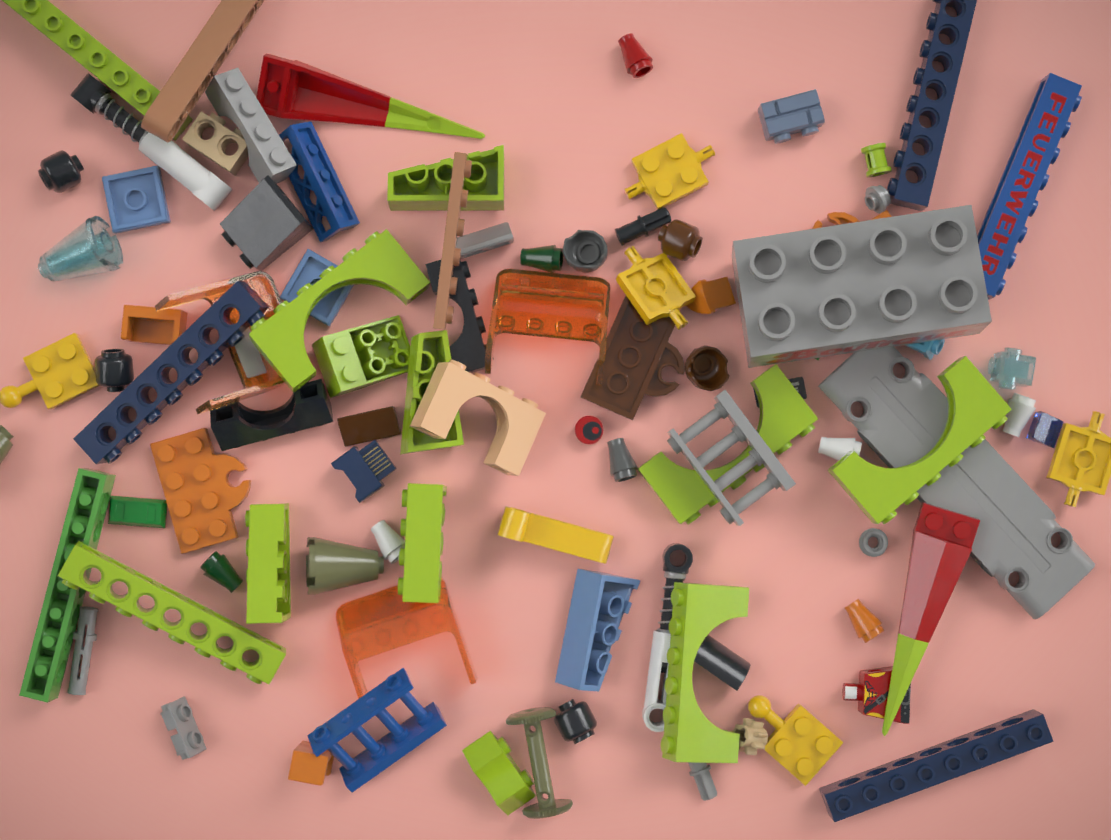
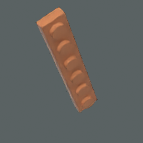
[433,152,472,330]

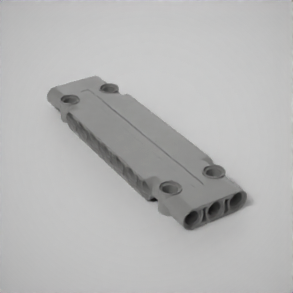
[818,347,1095,620]

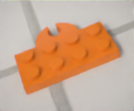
[150,428,251,554]

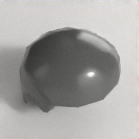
[563,230,608,273]

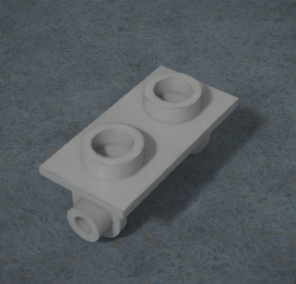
[160,696,206,760]

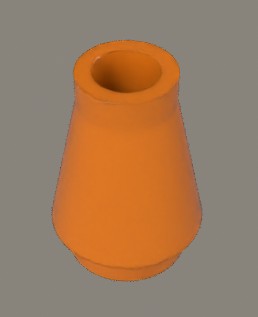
[844,598,884,643]

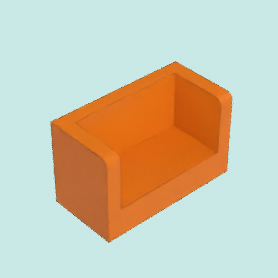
[121,305,188,345]
[288,741,334,786]

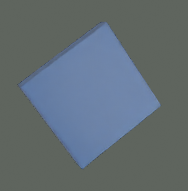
[102,165,171,234]
[279,249,354,327]

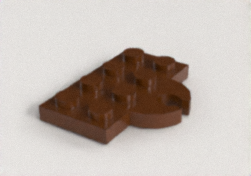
[580,296,685,421]

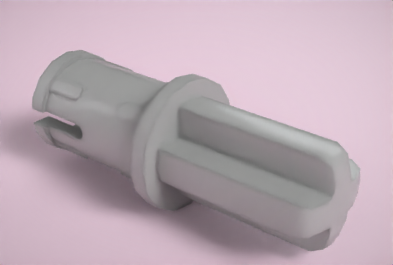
[688,762,717,801]

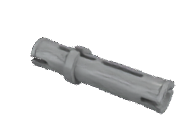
[67,606,99,695]

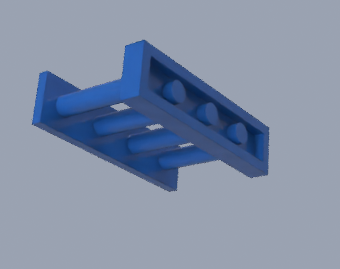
[307,668,447,793]

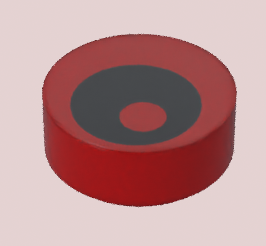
[575,416,603,444]

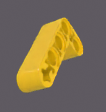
[497,506,614,564]

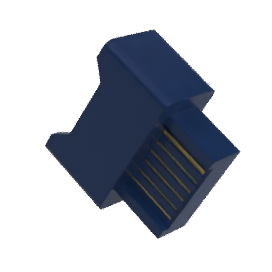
[331,440,397,503]

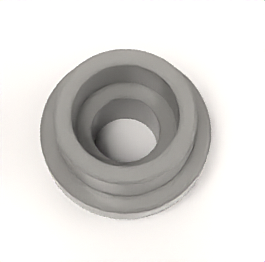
[864,185,891,213]
[859,528,888,557]

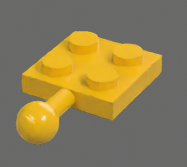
[0,333,100,410]
[748,695,843,786]

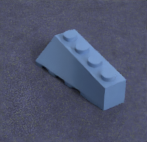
[555,569,641,692]

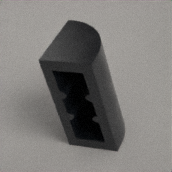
[694,635,751,691]

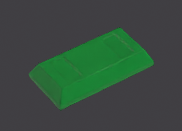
[108,496,167,528]

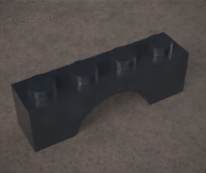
[425,259,494,373]
[210,379,333,451]

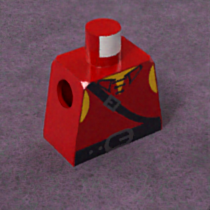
[842,666,911,724]

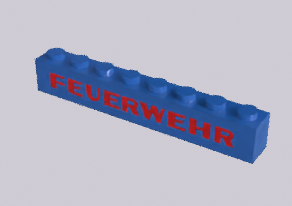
[977,73,1082,300]

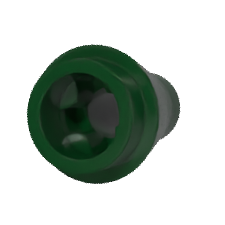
[520,245,563,273]
[200,551,243,593]

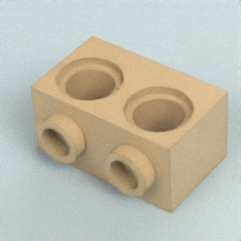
[182,111,249,176]

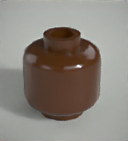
[658,219,703,261]

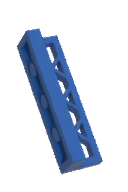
[279,121,360,242]

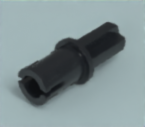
[614,207,672,246]

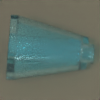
[38,216,123,282]

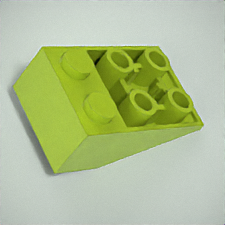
[311,315,410,398]

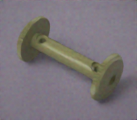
[506,707,573,819]

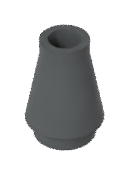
[607,438,638,482]

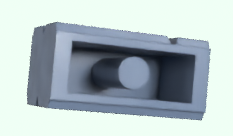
[758,89,825,144]

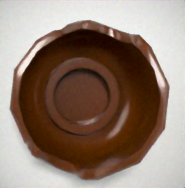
[685,345,730,391]

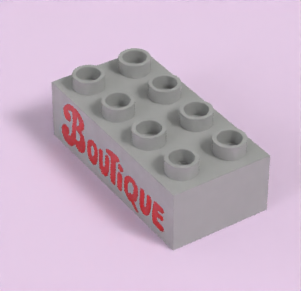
[731,205,992,368]

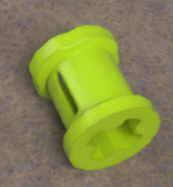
[861,143,892,178]

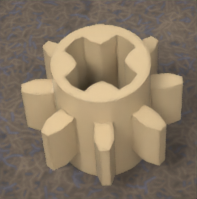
[733,718,768,755]

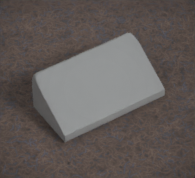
[456,222,514,259]

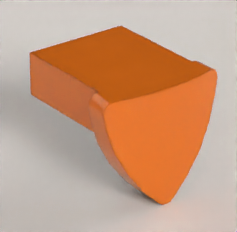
[686,277,736,314]

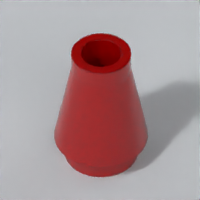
[618,33,653,78]

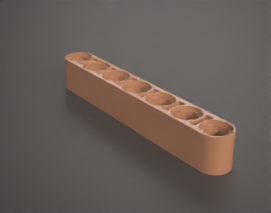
[141,0,264,143]

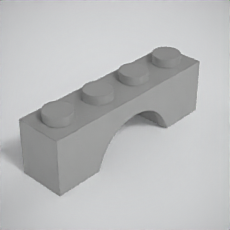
[205,67,297,184]

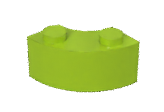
[462,731,536,815]

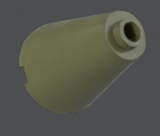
[306,537,384,595]

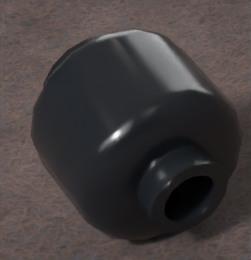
[38,150,84,193]
[94,349,134,392]
[554,699,597,744]

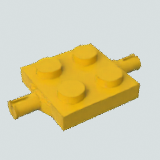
[624,133,715,210]
[616,246,696,330]
[1046,411,1111,508]

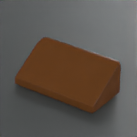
[337,406,401,447]

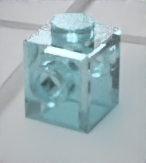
[988,347,1036,390]

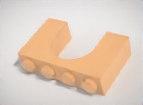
[410,360,546,476]

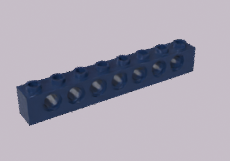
[887,0,977,211]
[73,281,269,464]
[819,709,1054,822]

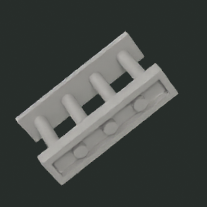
[667,389,796,526]

